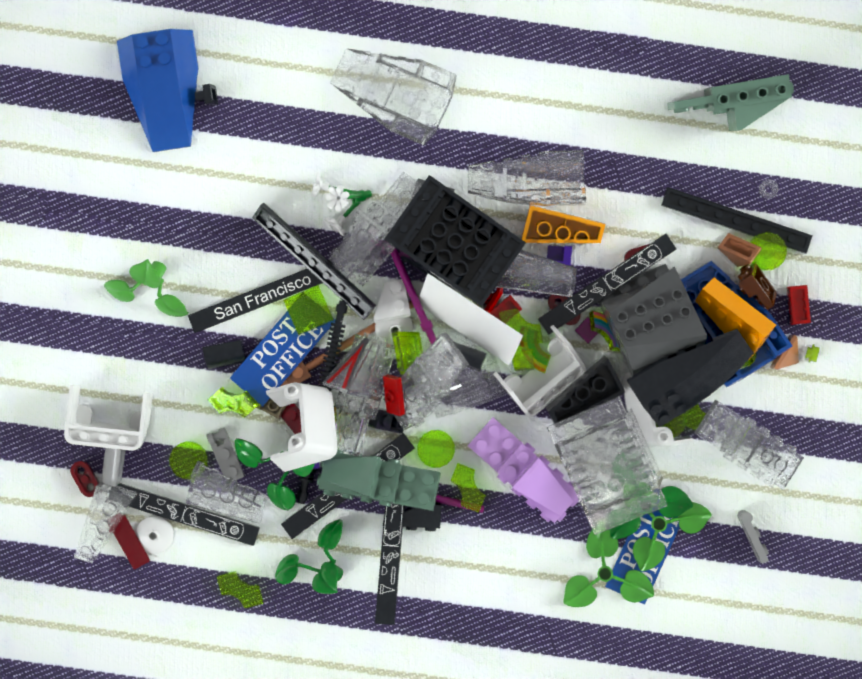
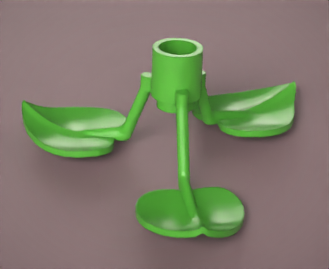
[104,259,189,317]
[624,484,712,571]
[563,524,654,607]

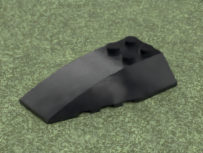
[627,329,754,427]

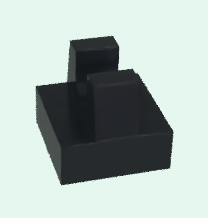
[195,84,219,106]

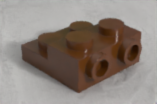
[737,262,777,310]

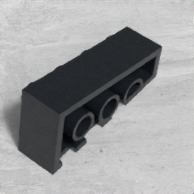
[546,355,625,428]

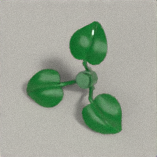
[235,438,315,511]
[608,450,693,539]
[275,519,343,594]

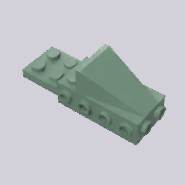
[667,74,794,131]
[317,449,441,511]

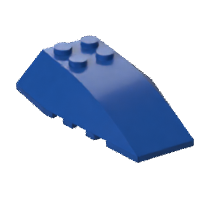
[117,29,199,152]
[681,261,792,388]

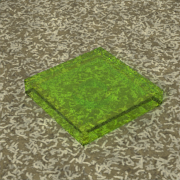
[283,285,334,335]
[392,332,426,371]

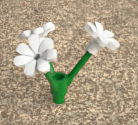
[311,172,372,236]

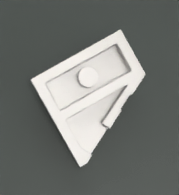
[374,279,411,323]

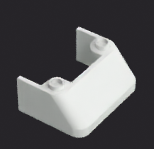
[493,325,586,417]
[622,371,693,447]
[266,382,337,472]
[64,385,153,451]

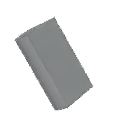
[101,448,126,487]

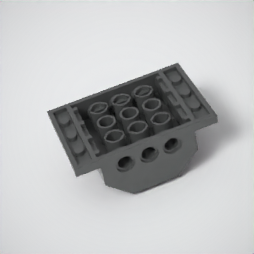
[598,264,707,377]

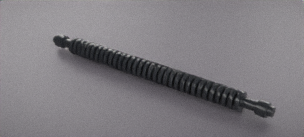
[296,300,348,504]

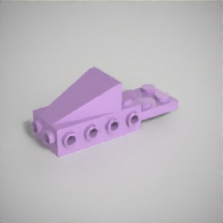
[468,417,580,523]

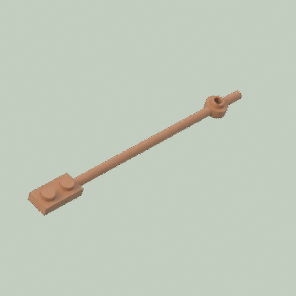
[281,295,420,386]

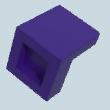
[546,245,572,266]

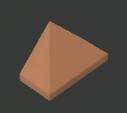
[718,233,761,267]
[770,335,799,370]

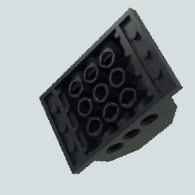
[384,175,526,307]

